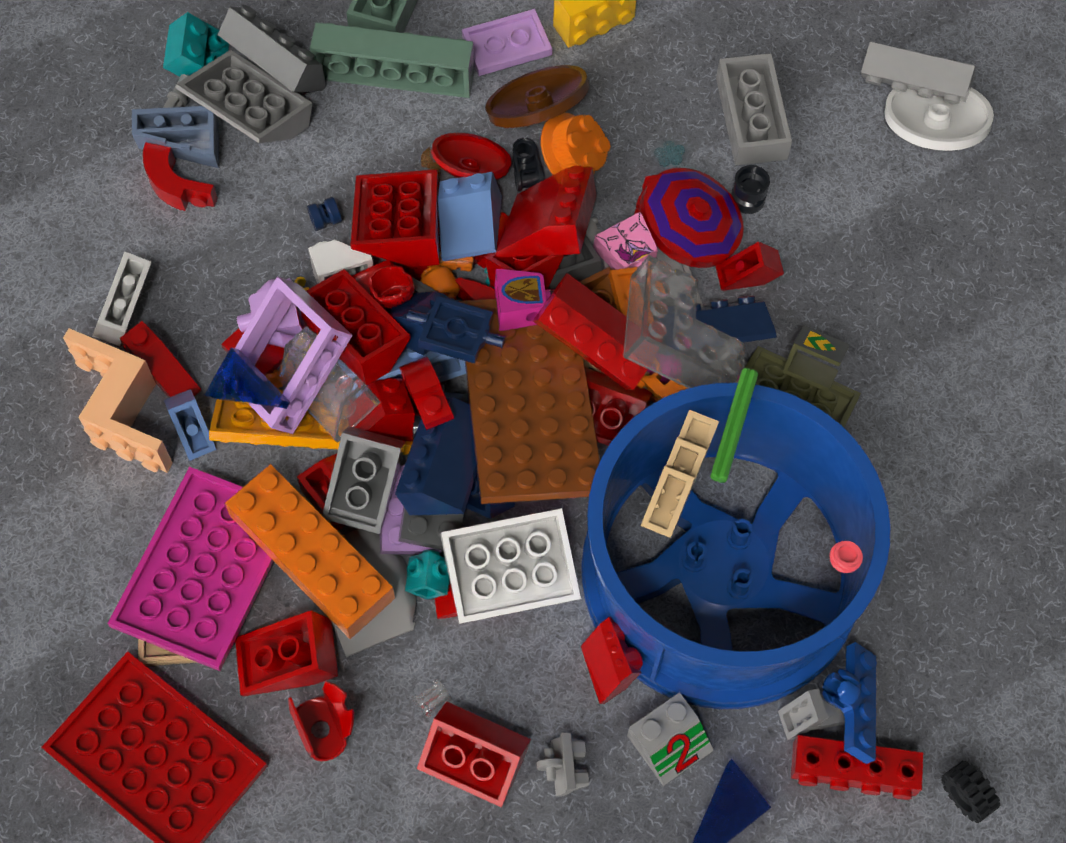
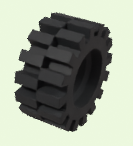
[941,760,1000,823]

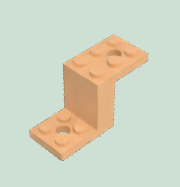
[63,328,173,473]

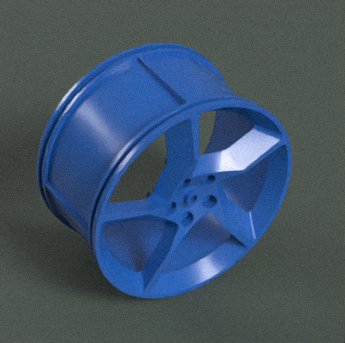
[581,383,890,709]

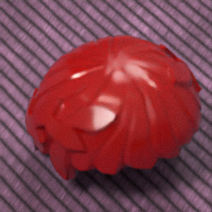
[369,265,415,308]

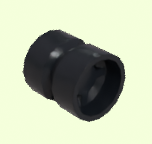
[731,165,770,214]

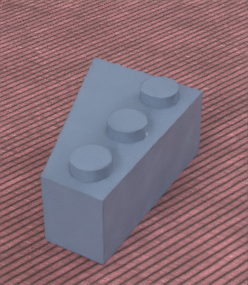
[132,106,219,168]

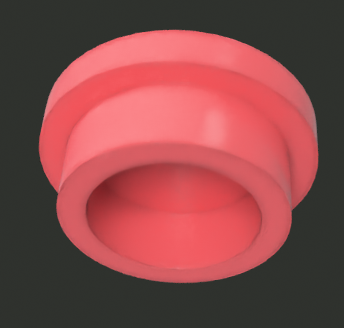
[829,541,863,573]

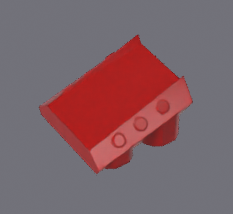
[581,617,643,704]

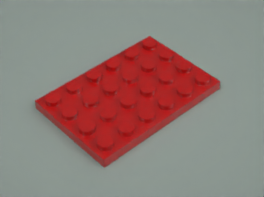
[41,651,268,843]

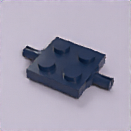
[406,296,506,364]

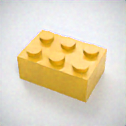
[553,0,636,48]

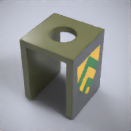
[782,325,849,392]

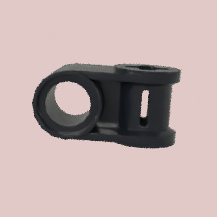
[512,138,544,192]

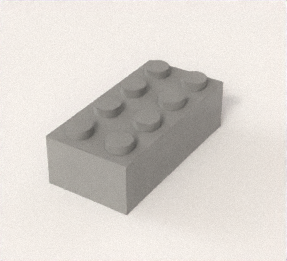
[716,53,792,166]

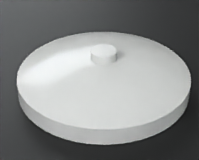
[884,87,994,151]

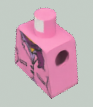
[593,212,658,283]

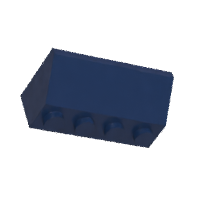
[650,296,777,354]
[395,397,477,515]

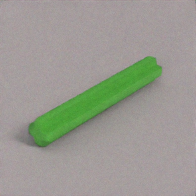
[710,368,758,483]

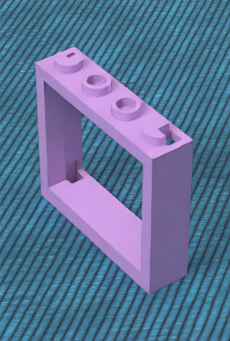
[220,276,353,434]

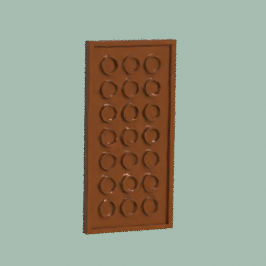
[459,299,600,504]

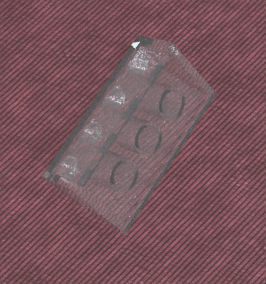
[279,326,381,443]

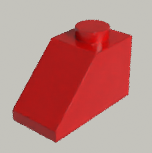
[716,241,784,291]

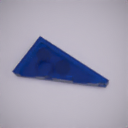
[205,347,290,409]
[692,759,771,843]

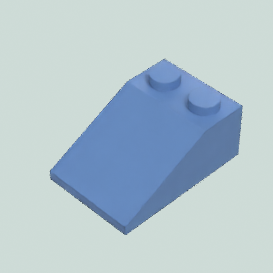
[438,172,502,261]

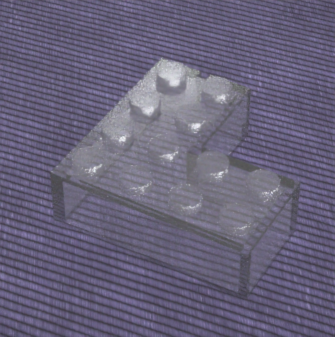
[623,255,745,388]

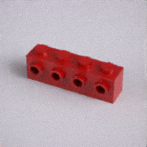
[791,735,924,800]

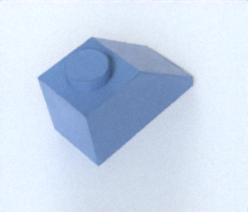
[164,389,217,461]

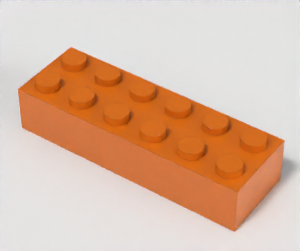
[225,464,395,639]

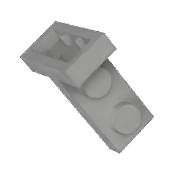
[778,689,845,740]

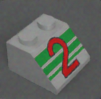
[627,692,714,787]

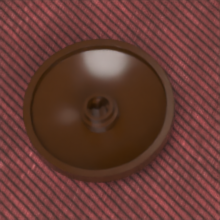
[485,65,590,128]

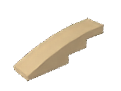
[641,410,719,538]

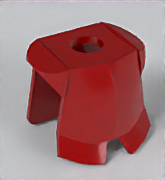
[288,681,354,762]

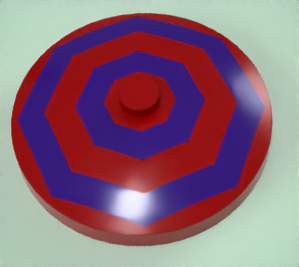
[640,168,744,268]

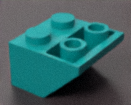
[163,12,229,77]

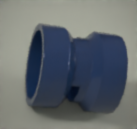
[307,197,342,231]

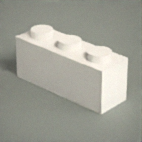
[93,252,151,346]

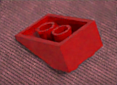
[235,610,338,696]

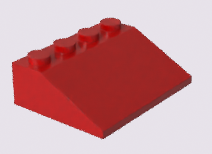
[496,166,597,257]
[350,169,440,267]

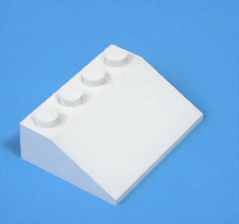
[441,508,581,624]

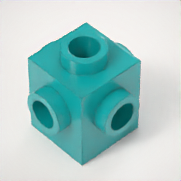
[405,550,450,600]

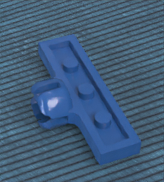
[822,642,877,764]

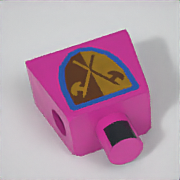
[495,269,555,331]

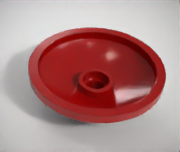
[431,133,511,180]

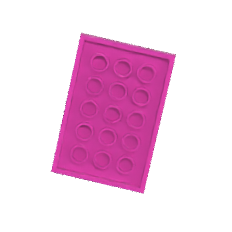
[107,466,274,671]

